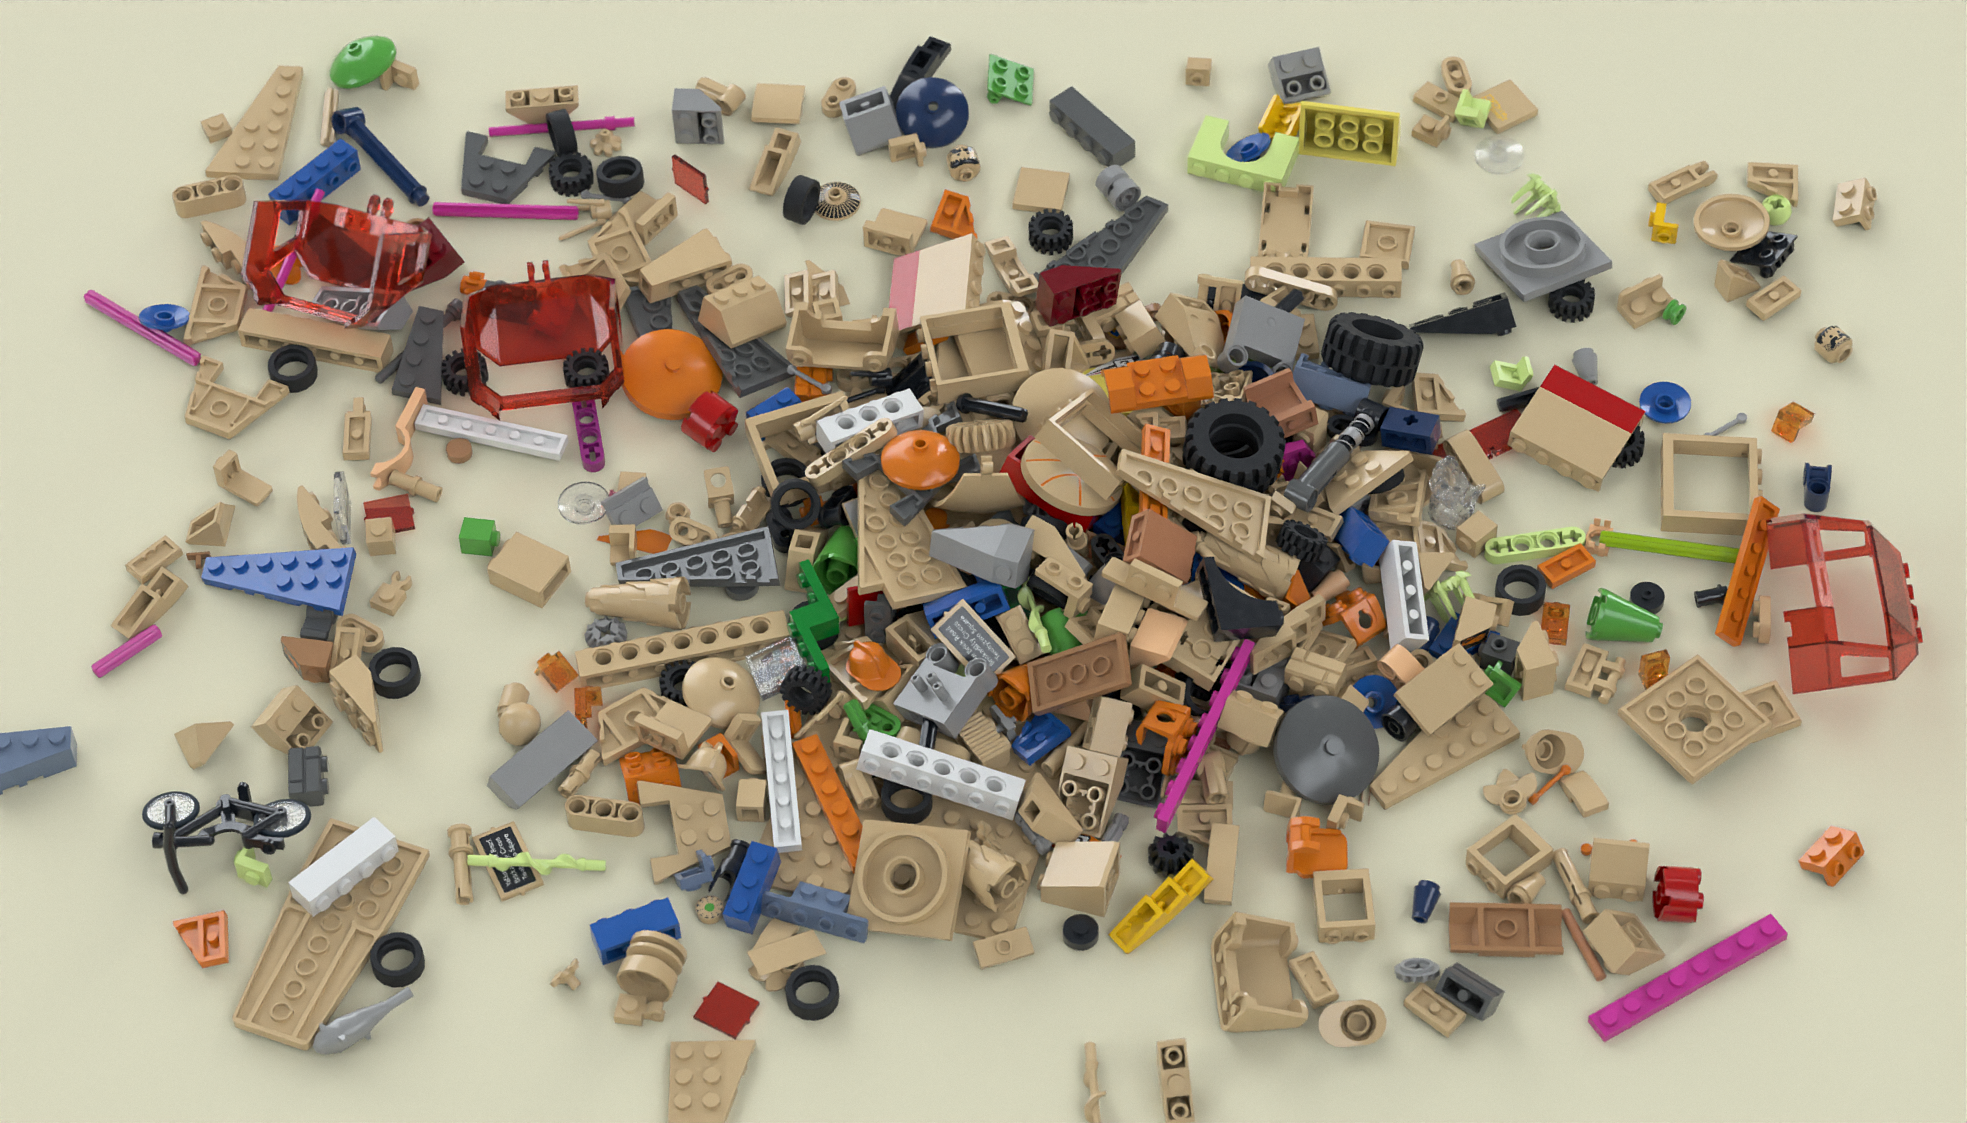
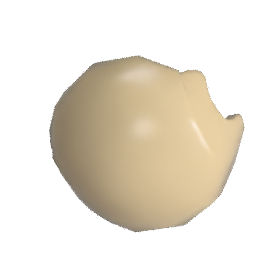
[498,702,541,746]

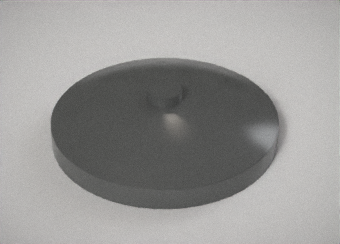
[1273,695,1379,805]

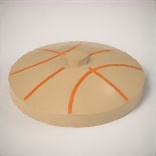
[1021,437,1123,516]

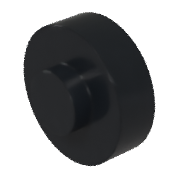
[1629,582,1665,614]
[1063,914,1099,951]

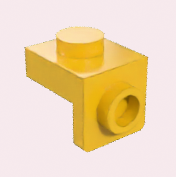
[1648,202,1679,244]

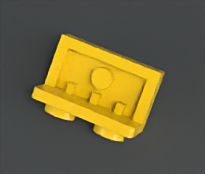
[1258,95,1301,145]

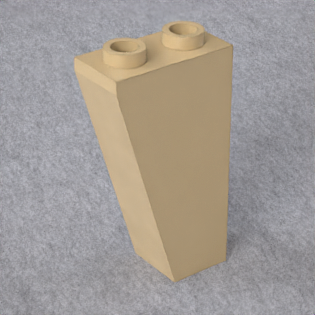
[638,228,732,303]

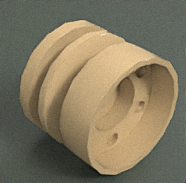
[617,930,687,1002]

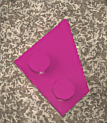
[1282,439,1316,482]

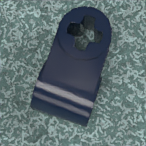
[1803,463,1832,512]

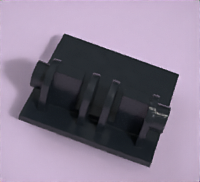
[1730,231,1798,278]

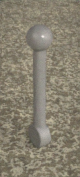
[581,190,631,204]
[787,365,831,395]
[1704,413,1747,436]

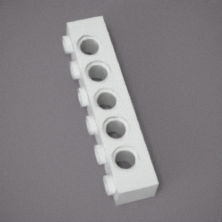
[856,729,1026,820]

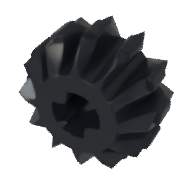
[1148,831,1194,878]

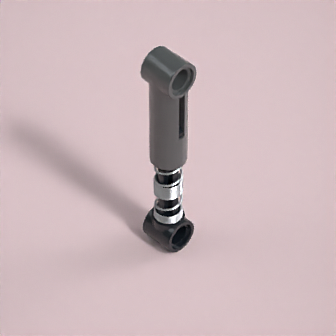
[1283,398,1389,513]

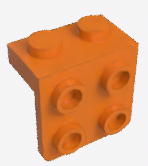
[619,748,682,805]

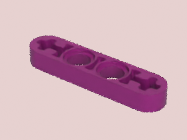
[571,388,605,472]

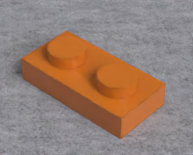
[1537,543,1596,589]

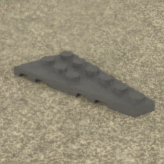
[1033,195,1168,282]
[677,285,795,398]
[616,526,780,587]

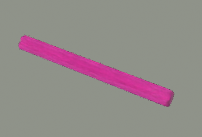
[432,202,579,220]
[84,290,201,366]

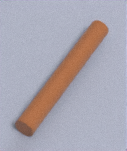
[1562,908,1606,981]

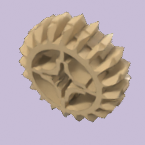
[945,419,1016,453]

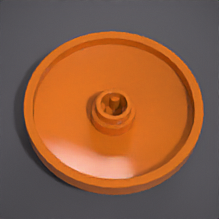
[620,329,722,420]

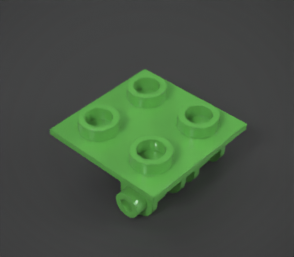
[987,54,1034,106]

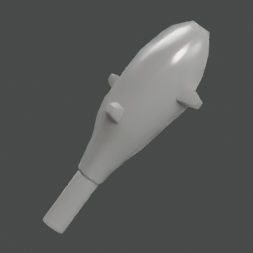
[313,987,414,1054]

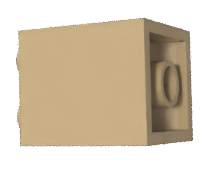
[1037,841,1120,917]

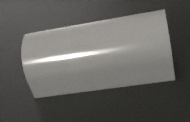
[487,710,598,809]

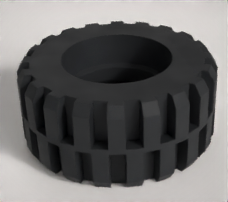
[1321,312,1424,388]
[1182,398,1286,493]

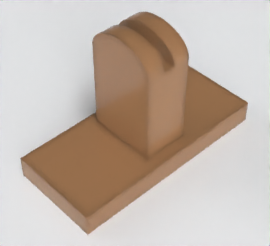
[186,551,211,569]

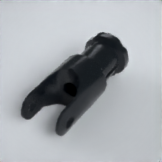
[708,839,750,902]

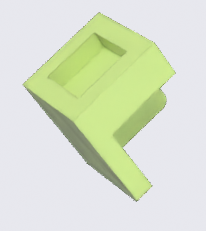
[1454,89,1492,128]

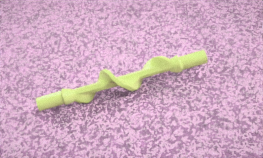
[1017,577,1052,653]
[467,852,606,875]

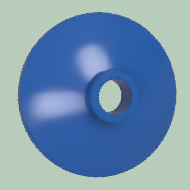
[1226,133,1271,162]
[139,304,190,332]
[1639,382,1691,424]
[1353,675,1397,729]

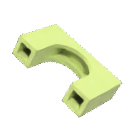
[1187,115,1299,192]

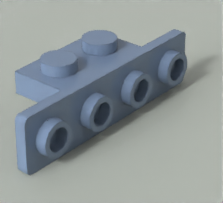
[761,881,869,943]

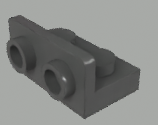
[864,593,897,644]

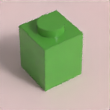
[459,517,500,557]

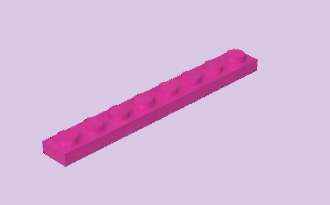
[1154,639,1255,834]
[1588,914,1788,1042]

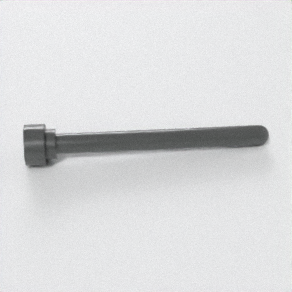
[375,298,469,383]

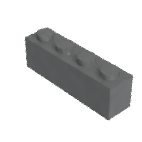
[1049,86,1135,167]

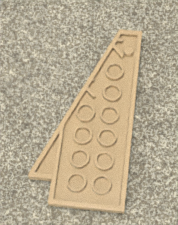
[857,442,967,609]

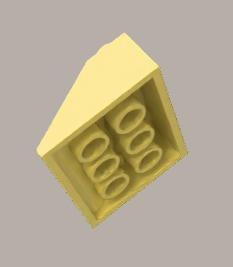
[1299,101,1401,166]

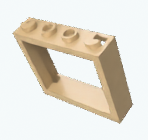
[916,302,1029,404]
[1035,388,1142,500]
[745,391,857,505]
[1661,433,1763,536]

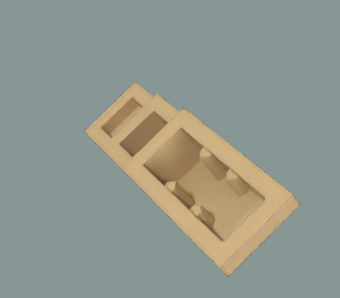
[1250,594,1325,675]

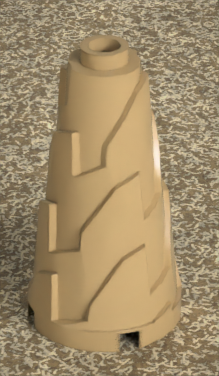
[1200,531,1300,601]
[585,577,691,630]
[963,839,1029,913]

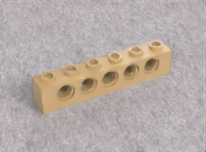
[1250,256,1402,298]

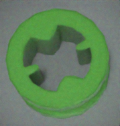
[1663,299,1687,325]

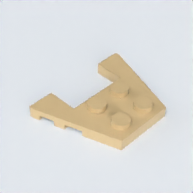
[185,355,290,439]
[637,781,731,885]

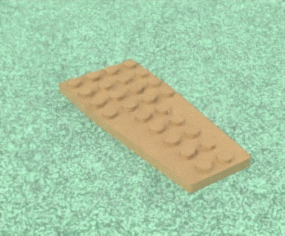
[232,818,430,1050]

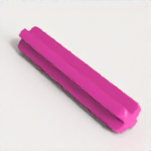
[91,624,162,678]

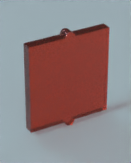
[671,154,709,204]
[363,493,415,533]
[693,981,760,1039]

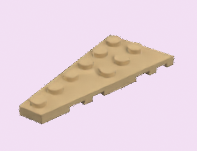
[205,65,304,181]
[668,1040,756,1123]

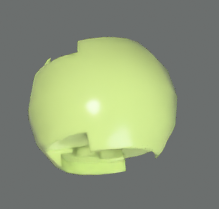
[1762,195,1792,226]

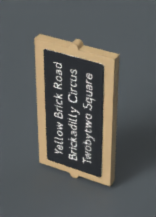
[930,599,1016,675]
[472,821,544,902]

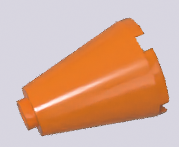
[987,656,1046,722]

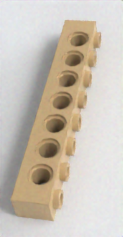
[575,610,791,692]

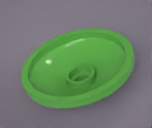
[329,35,397,89]

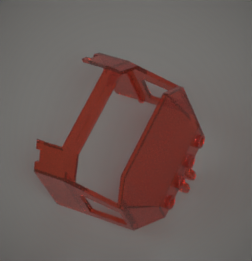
[241,194,432,329]
[460,260,625,421]
[1766,513,1923,695]

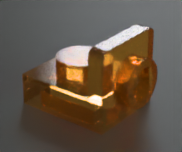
[1771,401,1815,443]
[1541,602,1570,646]
[1638,649,1670,690]
[534,651,579,693]
[574,686,603,729]

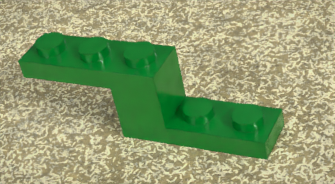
[787,559,840,683]

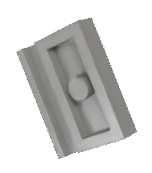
[600,477,663,527]

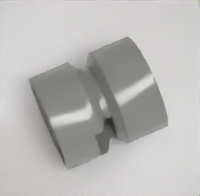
[1096,165,1141,211]

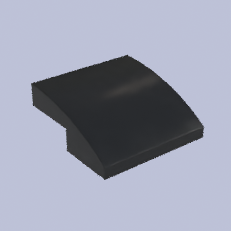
[885,353,932,400]

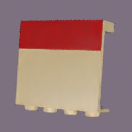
[889,233,986,350]
[1507,364,1646,492]

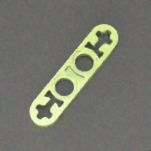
[1484,527,1586,564]

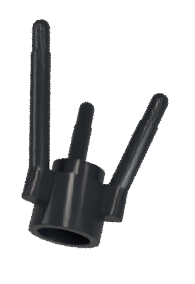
[845,368,893,403]

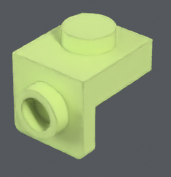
[1490,356,1533,391]
[234,847,272,888]

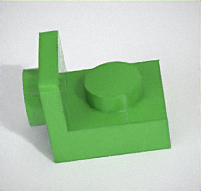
[1484,660,1522,707]

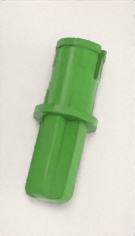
[843,699,873,745]

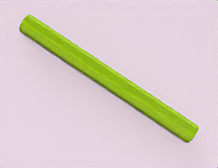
[1599,530,1739,564]

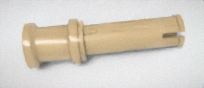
[447,824,474,905]

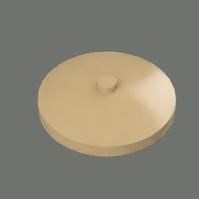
[1011,368,1110,452]

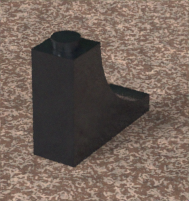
[1196,557,1284,642]

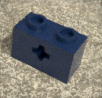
[1380,407,1441,455]

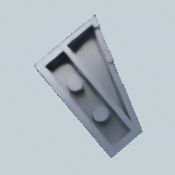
[1293,353,1372,417]
[0,726,77,795]

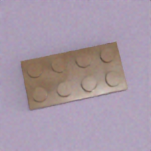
[1027,632,1132,716]

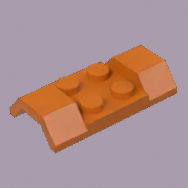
[1101,355,1214,414]

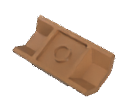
[1449,902,1564,957]

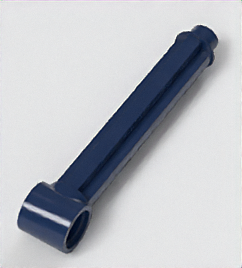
[331,107,430,207]

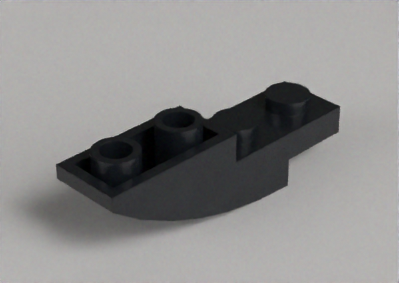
[890,36,951,112]

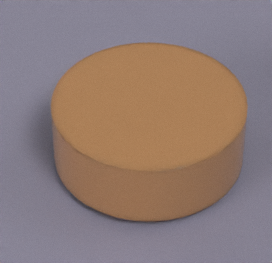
[446,438,473,464]

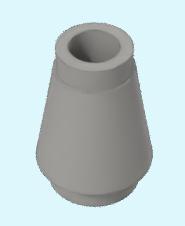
[1572,348,1598,385]

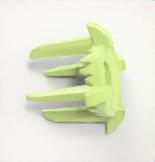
[1511,173,1561,217]
[1424,570,1475,624]

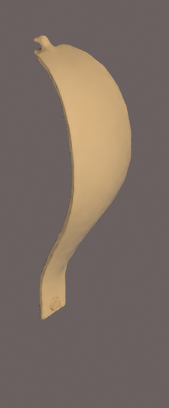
[928,335,1025,513]

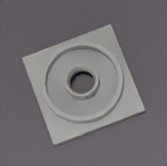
[1475,211,1612,302]

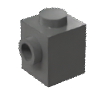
[1477,632,1521,676]

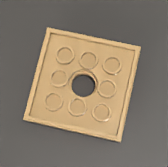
[1617,654,1773,785]
[847,819,971,941]

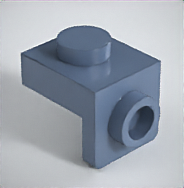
[674,850,715,892]

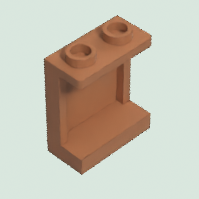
[1243,368,1319,438]
[1123,509,1197,585]

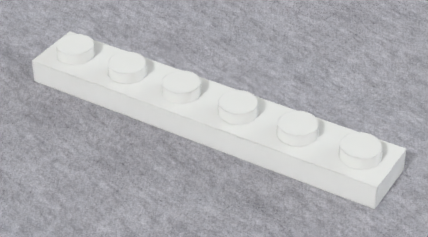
[414,404,569,461]
[761,710,802,853]

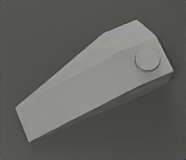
[311,286,413,330]
[929,523,1035,588]

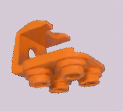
[1322,587,1387,649]
[1136,700,1198,777]
[1286,816,1348,879]

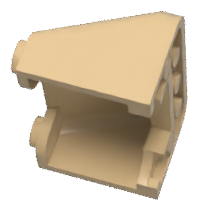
[785,302,899,372]
[1211,912,1308,1033]

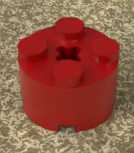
[681,391,738,452]
[1652,866,1704,923]

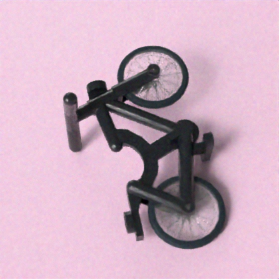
[142,782,311,894]

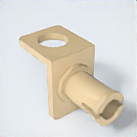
[704,466,734,528]
[1264,780,1302,818]

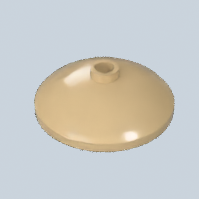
[1694,194,1770,251]
[682,657,760,730]

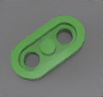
[862,703,901,737]

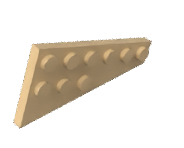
[1116,449,1271,564]
[1369,694,1520,810]

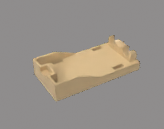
[1258,182,1314,257]
[1162,582,1255,691]

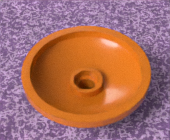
[881,430,960,490]

